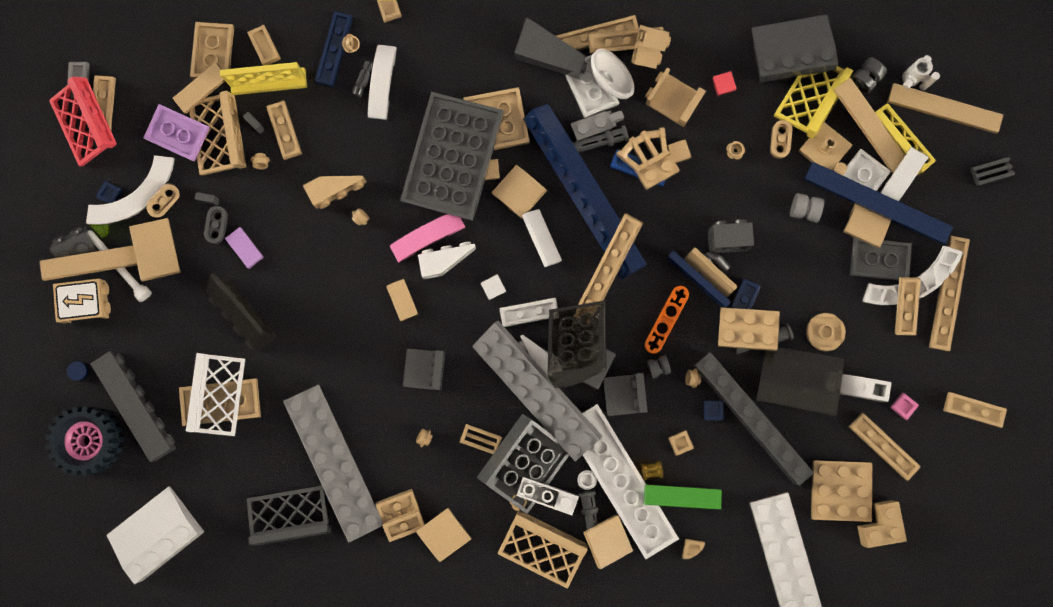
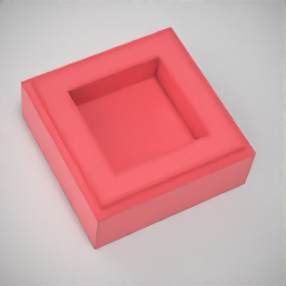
[712,71,737,96]

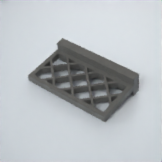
[247,486,331,546]

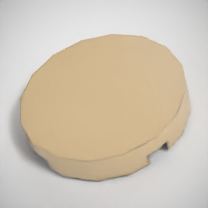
[806,313,846,351]

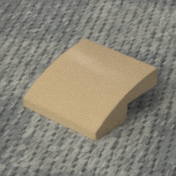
[492,165,547,219]
[843,204,891,248]
[375,489,425,542]
[416,508,471,562]

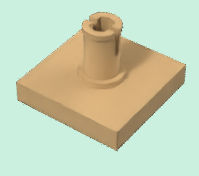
[798,122,852,170]

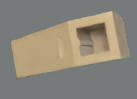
[303,176,367,209]

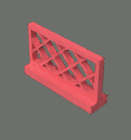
[49,77,117,166]

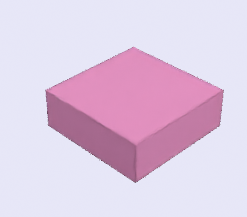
[890,393,919,420]

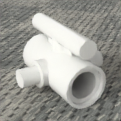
[902,55,940,90]

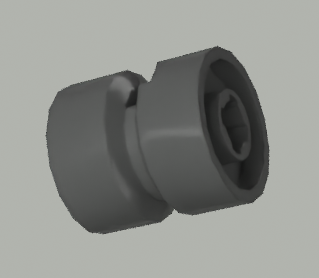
[850,57,887,94]

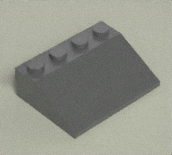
[751,15,838,83]
[477,414,569,514]

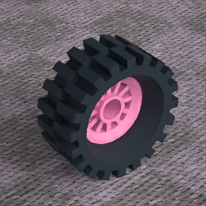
[45,407,124,476]

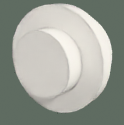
[577,470,597,490]

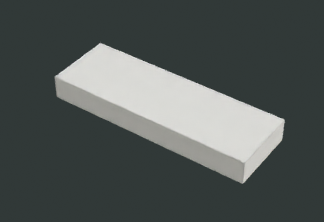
[880,147,929,201]
[522,209,562,267]
[499,298,559,327]

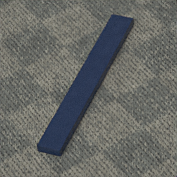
[804,162,953,245]

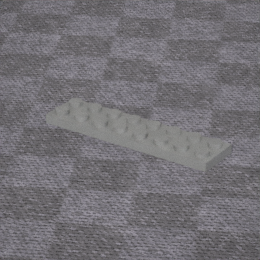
[472,321,603,461]
[283,385,383,543]

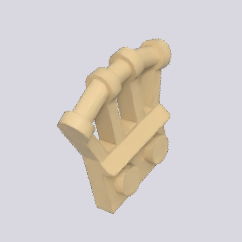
[616,127,680,190]

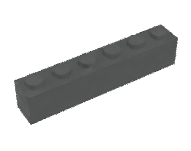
[90,351,176,462]

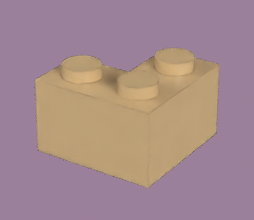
[631,25,671,69]
[857,500,907,548]

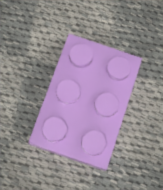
[144,104,210,162]

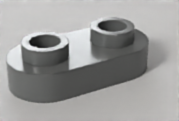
[204,206,228,244]

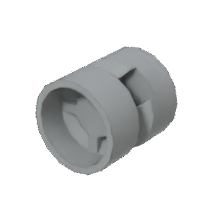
[790,193,824,223]

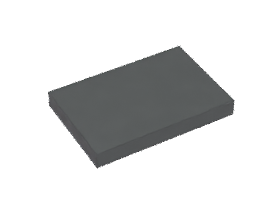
[850,237,912,281]

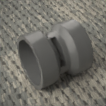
[647,355,671,379]

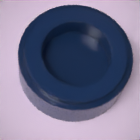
[67,361,89,381]

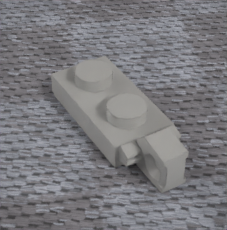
[571,110,624,141]

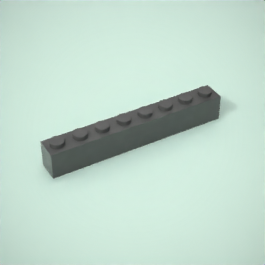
[693,352,814,486]

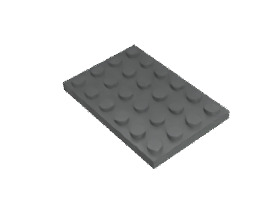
[400,92,504,221]

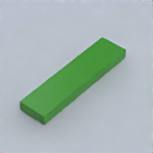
[644,485,722,510]

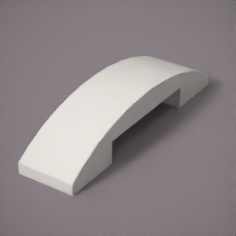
[368,45,397,120]

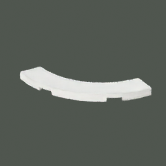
[86,155,175,225]
[863,246,963,305]

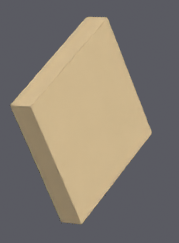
[583,515,633,569]

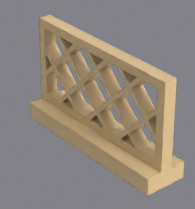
[189,91,246,176]
[497,510,588,589]

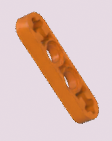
[644,286,689,354]

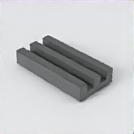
[971,157,1015,187]

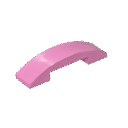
[390,214,466,263]

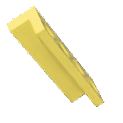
[875,103,936,176]

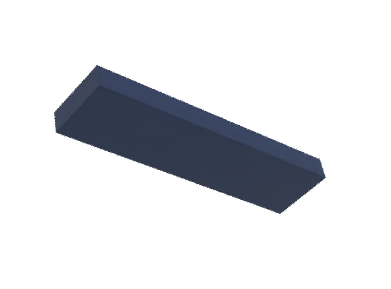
[315,11,353,88]
[666,251,731,308]

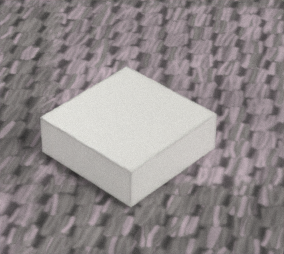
[481,274,506,300]

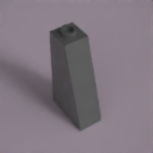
[514,18,588,79]

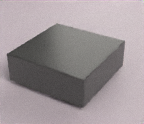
[243,112,265,134]
[194,192,220,206]

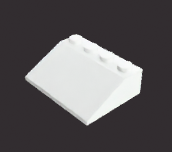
[107,486,204,584]

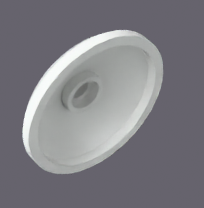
[591,49,634,99]

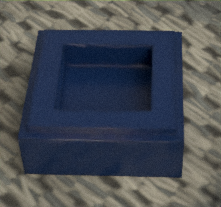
[96,180,123,204]
[703,401,724,420]

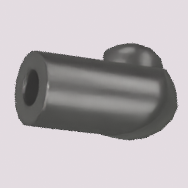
[704,252,730,272]

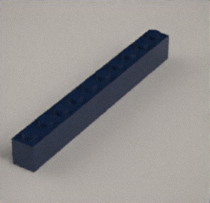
[523,104,647,280]

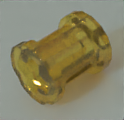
[641,460,663,481]

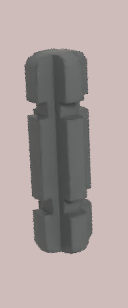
[352,61,373,97]

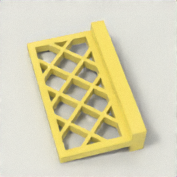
[220,62,307,95]
[774,66,853,139]

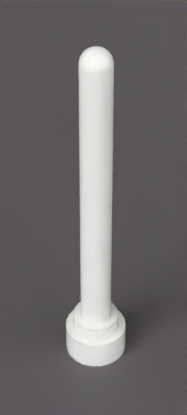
[88,230,152,302]

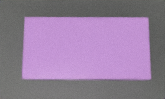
[225,227,264,269]

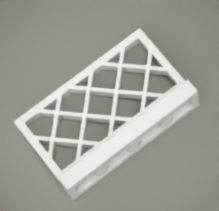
[186,353,245,436]

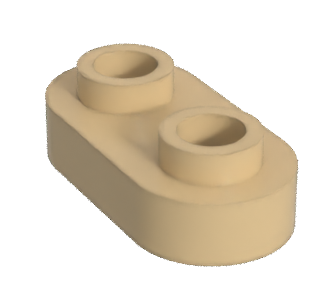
[770,120,792,159]
[146,183,180,217]

